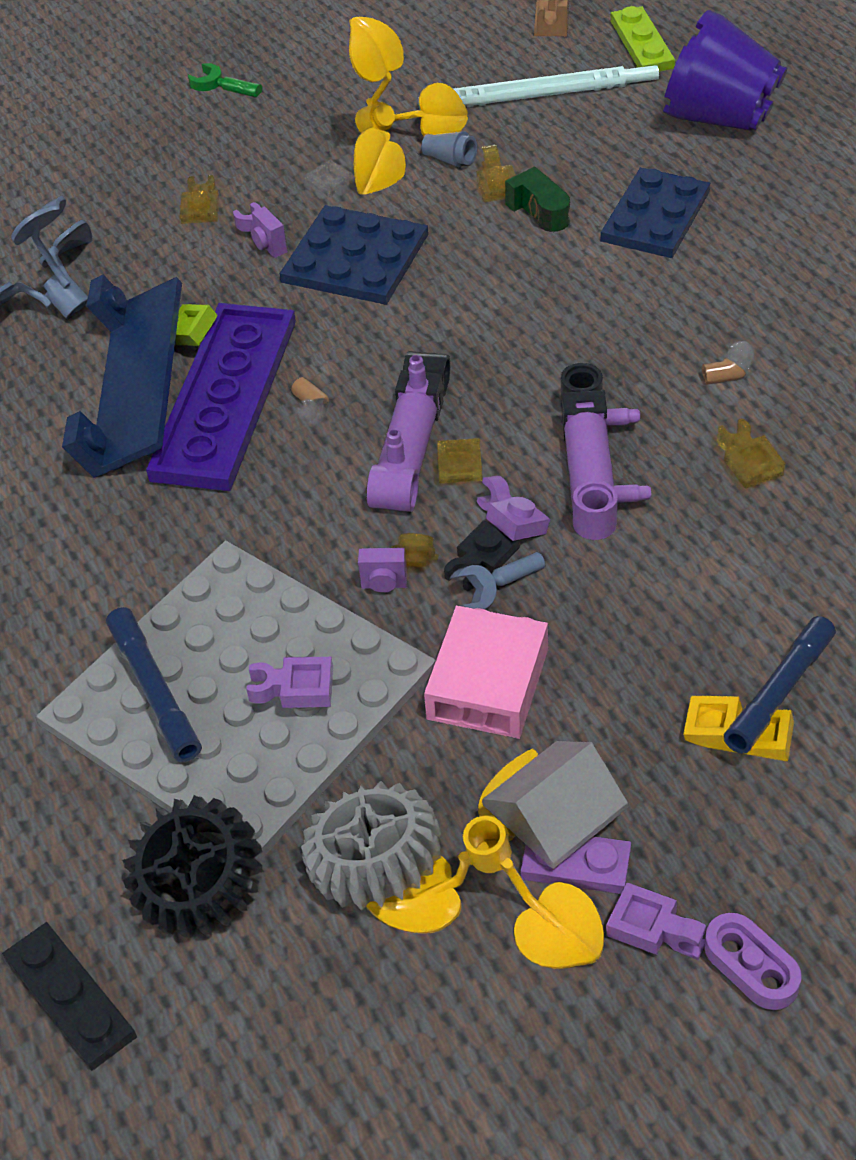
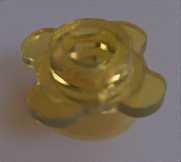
[391,533,439,567]

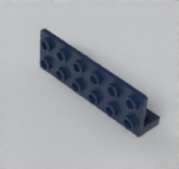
[62,274,182,478]

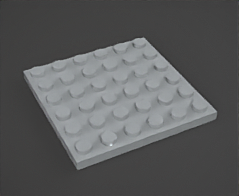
[36,540,436,861]

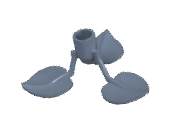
[0,196,93,319]

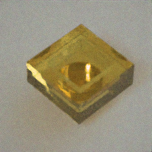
[437,438,482,483]

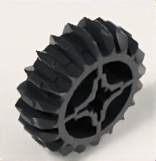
[122,795,264,938]

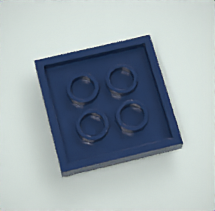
[279,205,429,305]

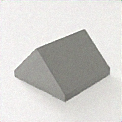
[482,741,628,869]

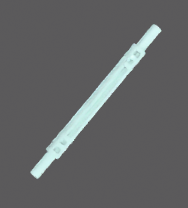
[418,65,659,110]

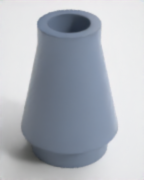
[421,131,477,168]

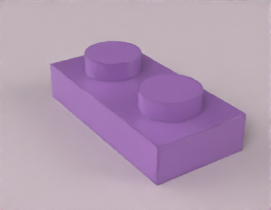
[521,836,631,894]

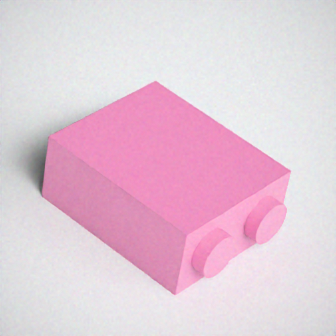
[424,605,548,739]

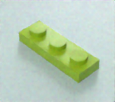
[610,6,675,72]

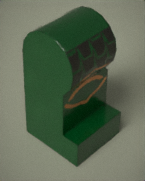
[505,166,570,232]

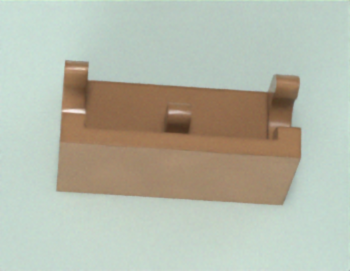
[534,0,570,36]

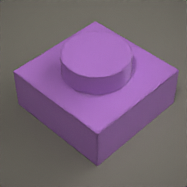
[358,548,407,592]

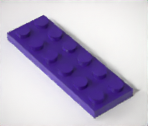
[146,303,296,491]

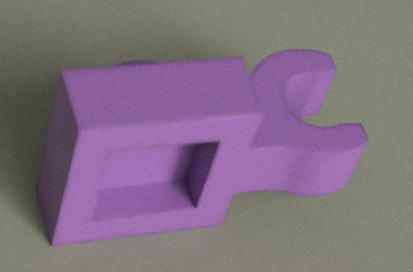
[233,202,287,258]
[477,476,550,541]
[606,883,706,960]

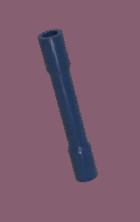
[106,607,202,762]
[724,616,836,754]

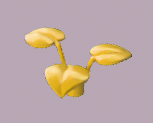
[349,17,468,195]
[366,749,604,969]

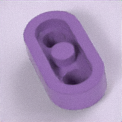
[704,913,801,1010]

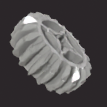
[301,781,442,911]

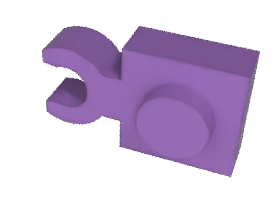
[246,656,333,708]

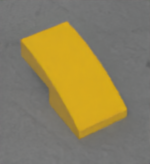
[683,696,794,761]

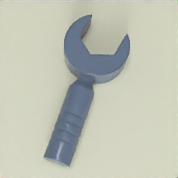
[450,552,545,609]

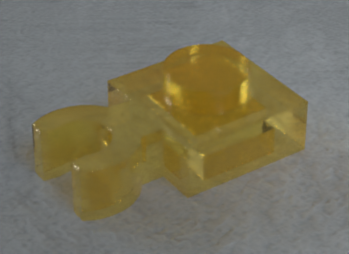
[180,175,220,224]
[717,418,785,489]

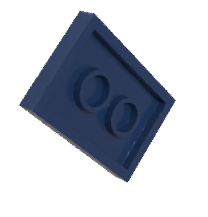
[600,167,710,258]

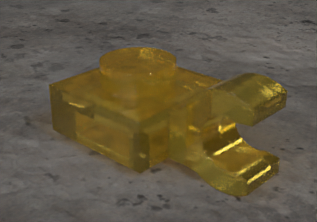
[476,144,516,202]

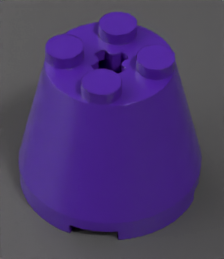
[663,10,788,130]

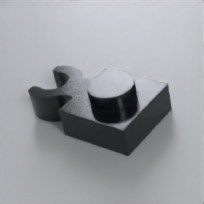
[444,520,520,591]

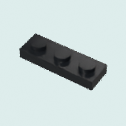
[2,922,137,1071]

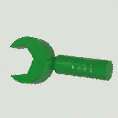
[188,63,262,98]

